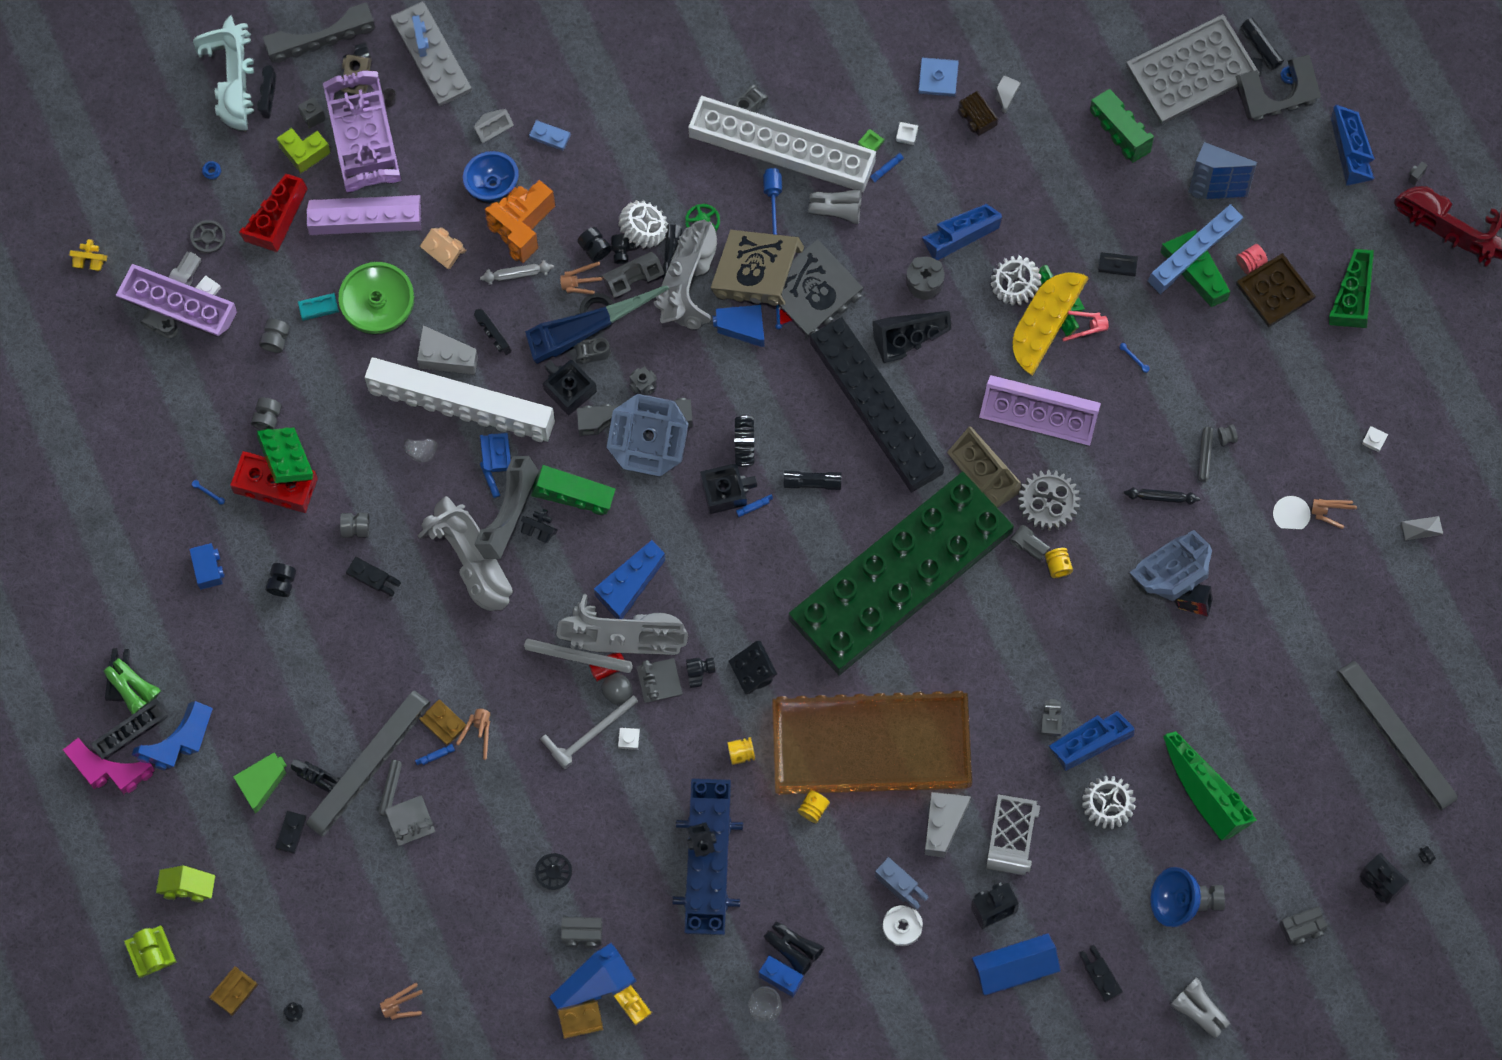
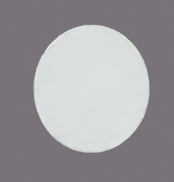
[1273,496,1311,529]

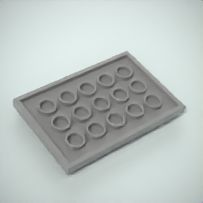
[1126,14,1259,124]

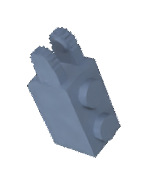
[875,857,929,910]

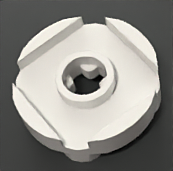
[883,905,923,946]

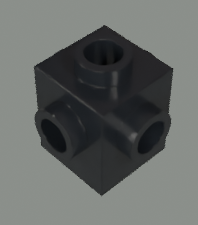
[686,822,717,857]

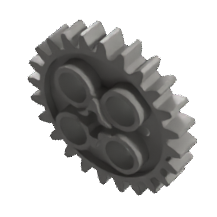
[1018,470,1081,531]

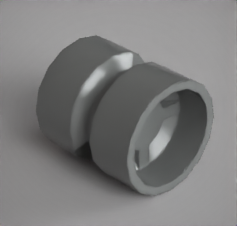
[259,319,290,353]
[251,397,282,430]
[340,512,370,538]
[1197,885,1225,912]

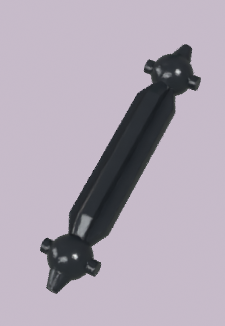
[1124,487,1200,505]

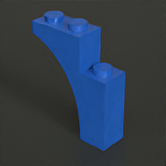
[132,701,213,770]

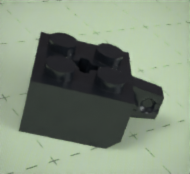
[543,360,597,416]
[700,464,757,514]
[1359,852,1409,905]
[971,882,1019,929]

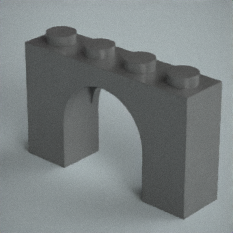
[1236,54,1321,121]

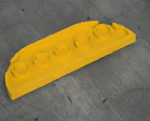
[1013,273,1089,376]

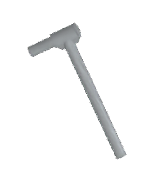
[540,696,638,769]

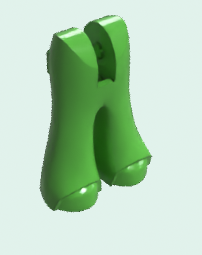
[104,658,161,715]

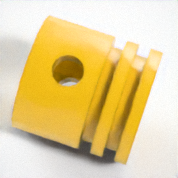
[1045,548,1073,578]
[727,737,755,765]
[798,790,830,823]

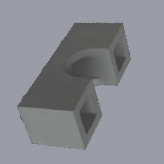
[602,251,665,298]

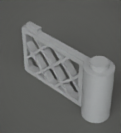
[986,795,1040,876]

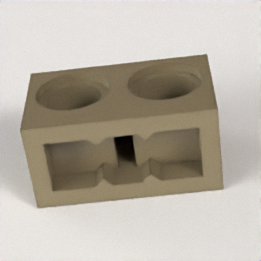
[341,55,372,94]

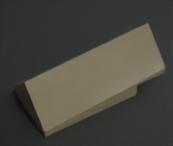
[947,427,1021,508]

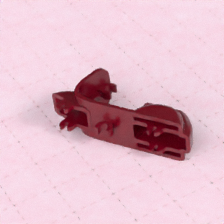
[1394,186,1502,267]

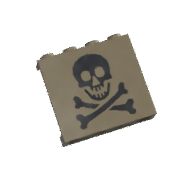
[711,230,804,306]

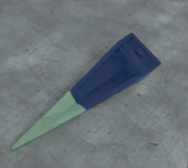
[525,285,669,363]

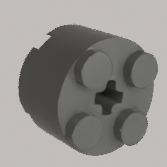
[906,257,945,300]

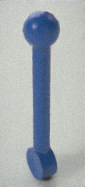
[1119,343,1150,373]
[192,480,225,505]

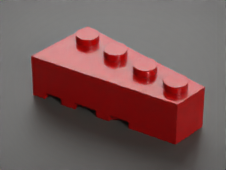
[239,174,307,252]

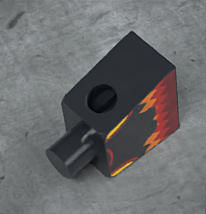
[1175,584,1213,617]

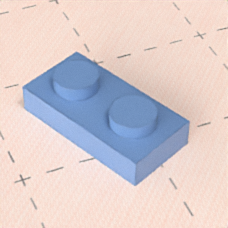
[412,15,429,57]
[529,120,570,151]

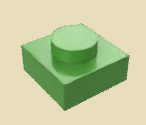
[858,129,884,151]

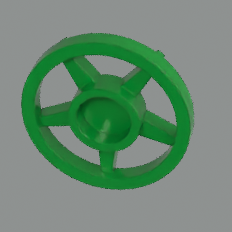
[685,204,720,231]

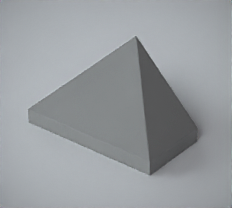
[474,109,514,143]
[1401,516,1443,540]

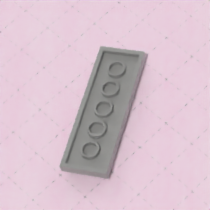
[391,1,472,106]

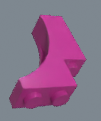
[63,738,155,794]

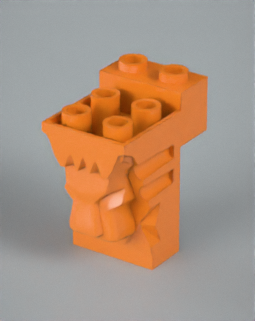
[485,180,555,263]

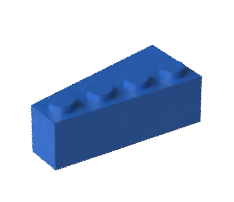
[594,540,665,619]

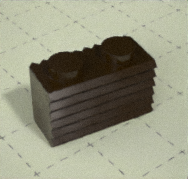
[958,91,998,136]

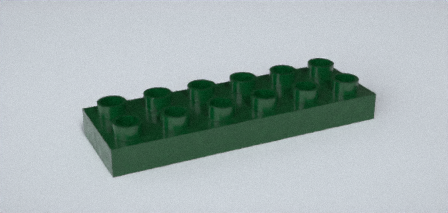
[788,471,1014,676]

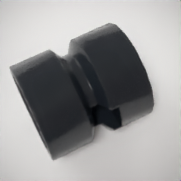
[577,227,612,262]
[265,563,296,597]

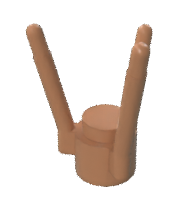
[561,262,602,294]
[1311,499,1357,529]
[456,709,490,760]
[380,983,423,1020]

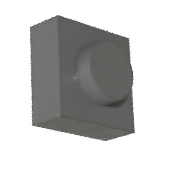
[1409,161,1428,186]

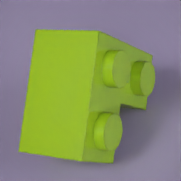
[277,128,330,174]
[156,866,215,902]

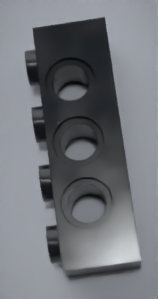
[91,699,169,760]

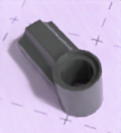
[1009,525,1050,561]

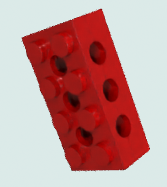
[230,451,318,513]

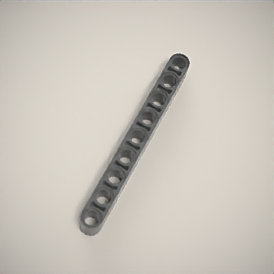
[1337,660,1458,811]
[306,690,431,837]

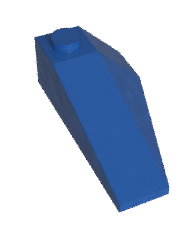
[550,943,636,1009]

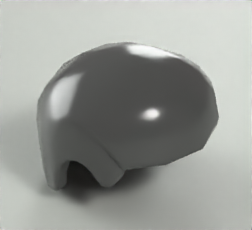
[602,674,633,705]

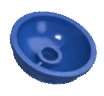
[463,151,519,202]
[1151,867,1201,927]

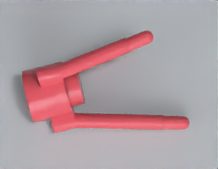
[1062,311,1109,341]

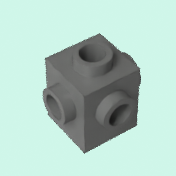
[629,366,657,396]

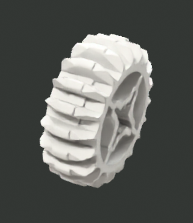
[618,200,668,249]
[991,256,1042,306]
[1082,776,1136,829]

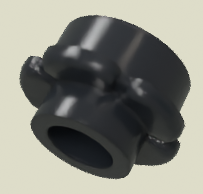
[1418,846,1436,865]
[284,1002,303,1022]

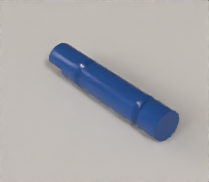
[870,153,904,182]
[480,462,501,498]
[736,494,773,517]
[415,744,455,765]

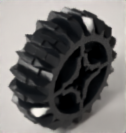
[735,415,754,467]

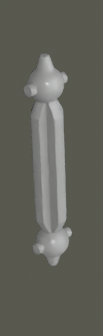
[480,260,554,285]

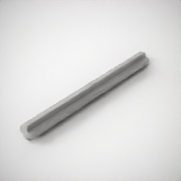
[524,639,633,673]

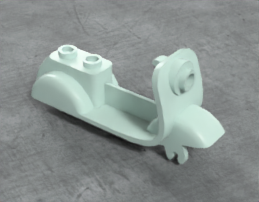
[193,15,254,131]

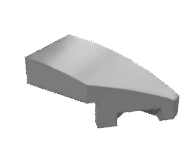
[995,76,1021,113]

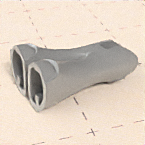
[808,189,862,224]
[1170,978,1230,1038]

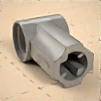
[169,252,201,286]

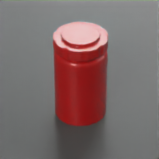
[588,653,624,682]

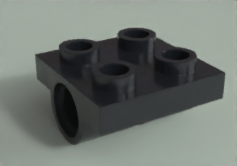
[729,641,777,694]

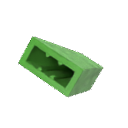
[233,753,287,813]

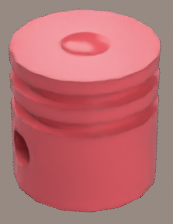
[1236,244,1268,274]

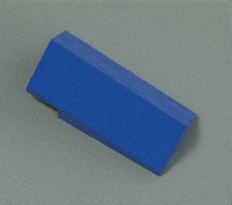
[1331,105,1374,186]
[922,204,1002,260]
[1049,711,1135,771]
[972,934,1061,996]

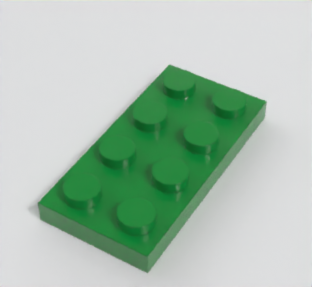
[257,427,313,483]

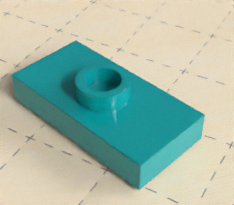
[298,293,339,321]

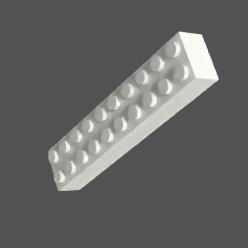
[689,96,876,193]
[365,357,555,442]

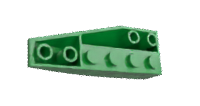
[1163,731,1256,841]

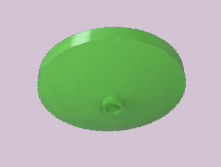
[339,262,414,334]

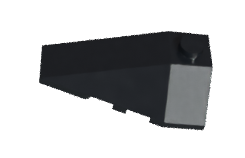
[872,311,951,363]

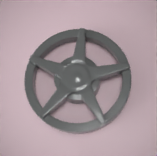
[190,220,226,254]

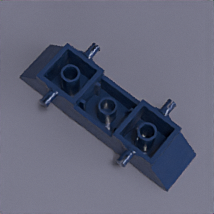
[673,779,743,935]

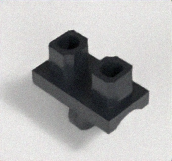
[521,509,558,543]

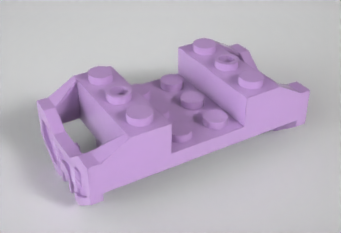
[323,71,401,192]

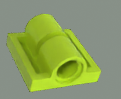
[124,926,177,979]

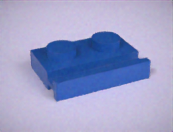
[480,433,511,472]

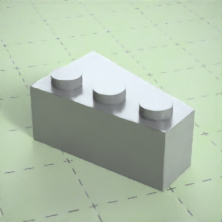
[417,325,478,375]
[925,792,971,857]

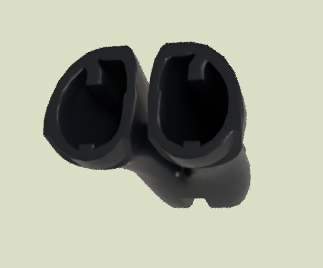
[764,921,825,976]

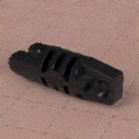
[290,759,340,793]

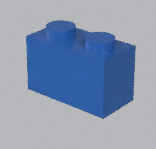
[189,543,225,590]
[759,956,803,997]

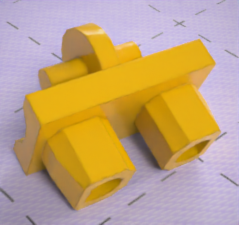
[69,239,107,271]
[614,985,652,1026]

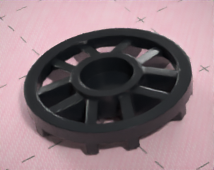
[535,853,572,890]

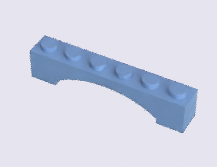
[1148,204,1243,294]

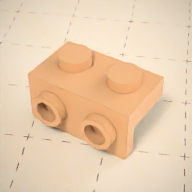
[420,228,466,269]

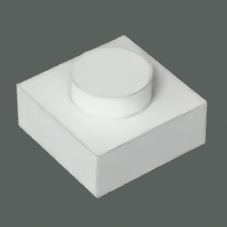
[896,122,918,145]
[195,276,221,295]
[1362,427,1388,452]
[618,728,640,750]

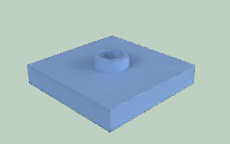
[919,58,958,97]

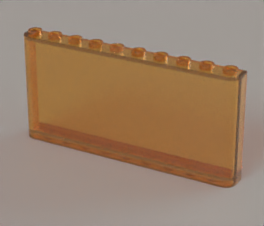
[772,691,972,794]

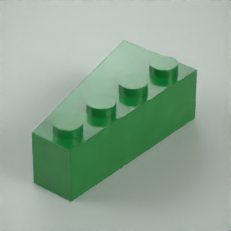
[1090,89,1154,163]
[1160,229,1230,307]
[1329,249,1374,328]
[530,465,616,515]

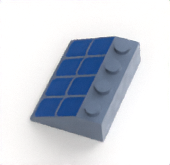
[1189,142,1257,199]

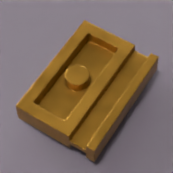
[419,699,466,746]
[209,966,258,1016]
[558,1000,603,1038]

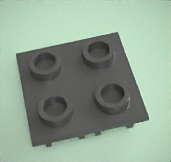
[636,658,683,703]
[385,795,436,846]

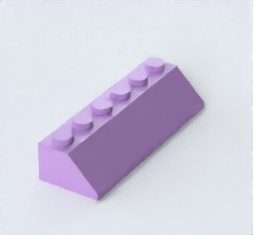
[307,195,421,235]
[116,264,237,336]
[979,375,1101,446]

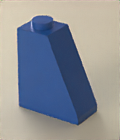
[713,305,764,347]

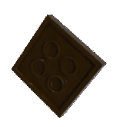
[1236,253,1316,327]

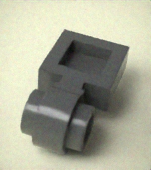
[1041,699,1062,736]

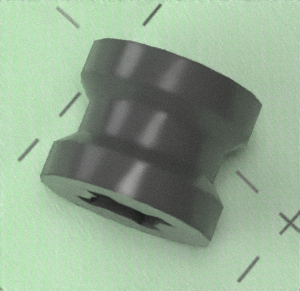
[1217,424,1238,446]

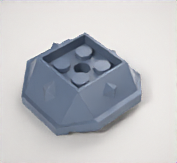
[607,394,689,476]
[1130,530,1212,601]

